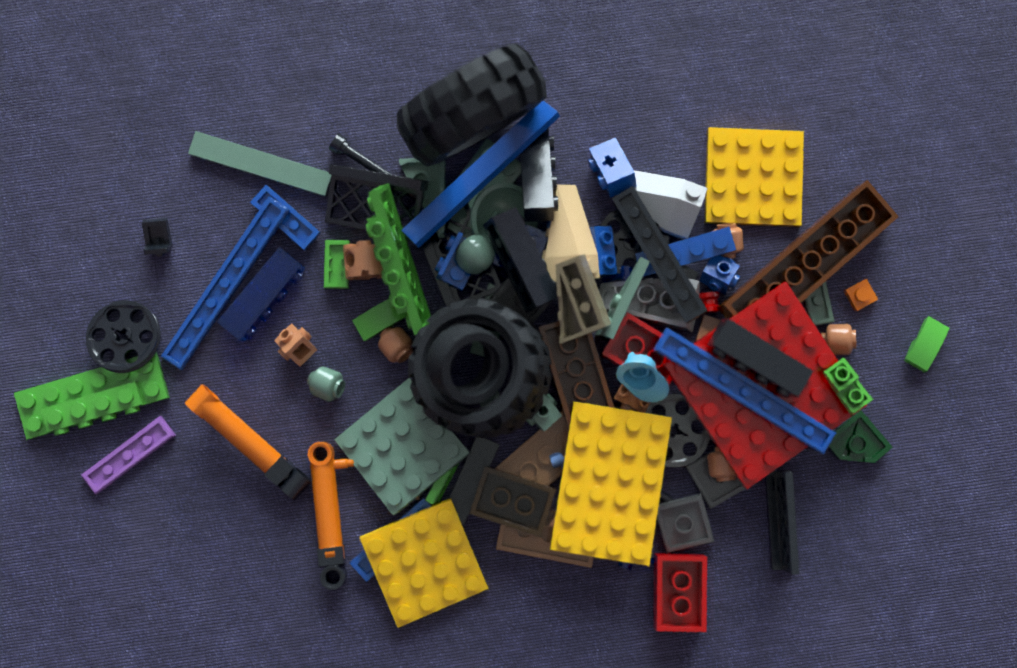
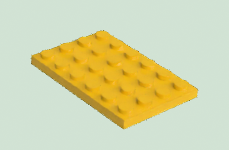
[550,402,672,566]

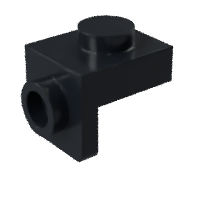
[142,218,172,257]

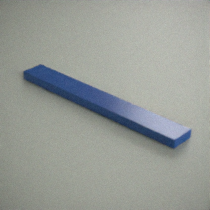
[401,101,560,248]
[161,196,290,370]
[653,328,836,455]

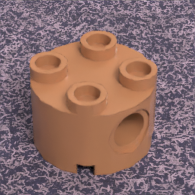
[343,240,383,280]

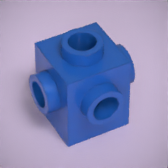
[700,255,740,295]

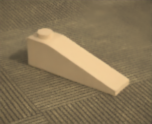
[542,185,600,282]

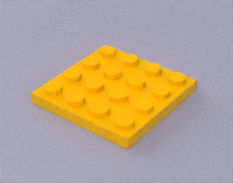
[705,127,804,227]
[360,498,488,628]

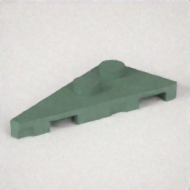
[399,158,446,238]
[595,257,650,339]

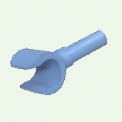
[549,452,564,470]

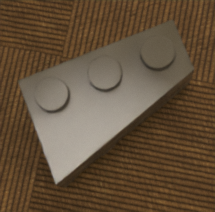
[556,254,611,344]

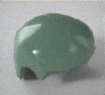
[455,235,495,274]

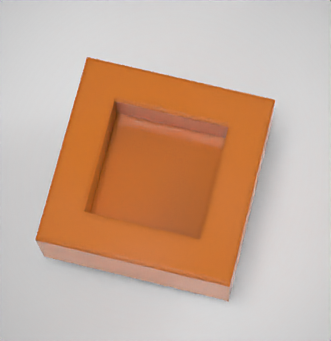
[844,278,878,312]

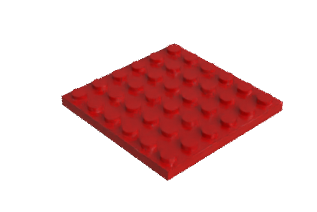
[663,282,867,489]

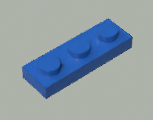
[250,185,321,251]

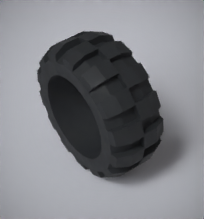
[396,44,547,167]

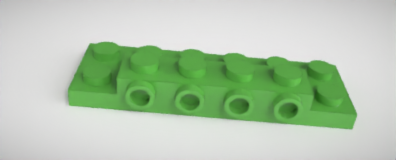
[366,183,431,335]
[14,352,170,440]

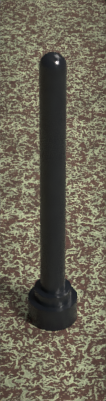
[329,134,417,201]

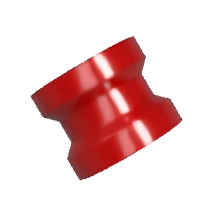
[699,291,720,313]

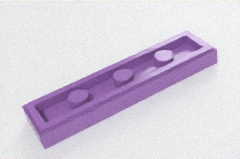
[81,416,176,494]

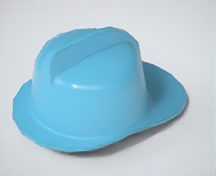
[616,352,669,402]

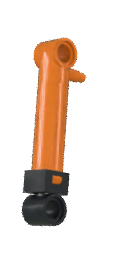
[185,384,312,501]
[308,442,354,590]

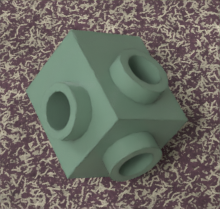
[526,394,562,431]

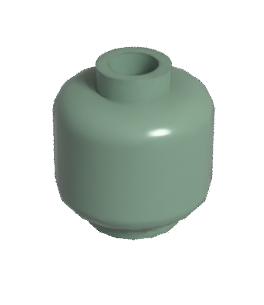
[307,366,345,402]

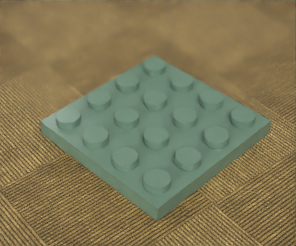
[334,378,470,516]

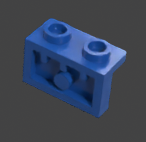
[590,226,617,276]
[435,232,470,291]

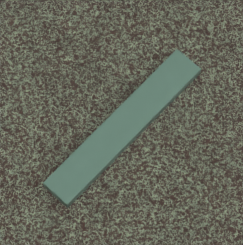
[188,131,332,197]

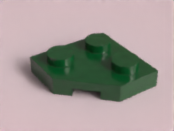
[828,410,893,463]

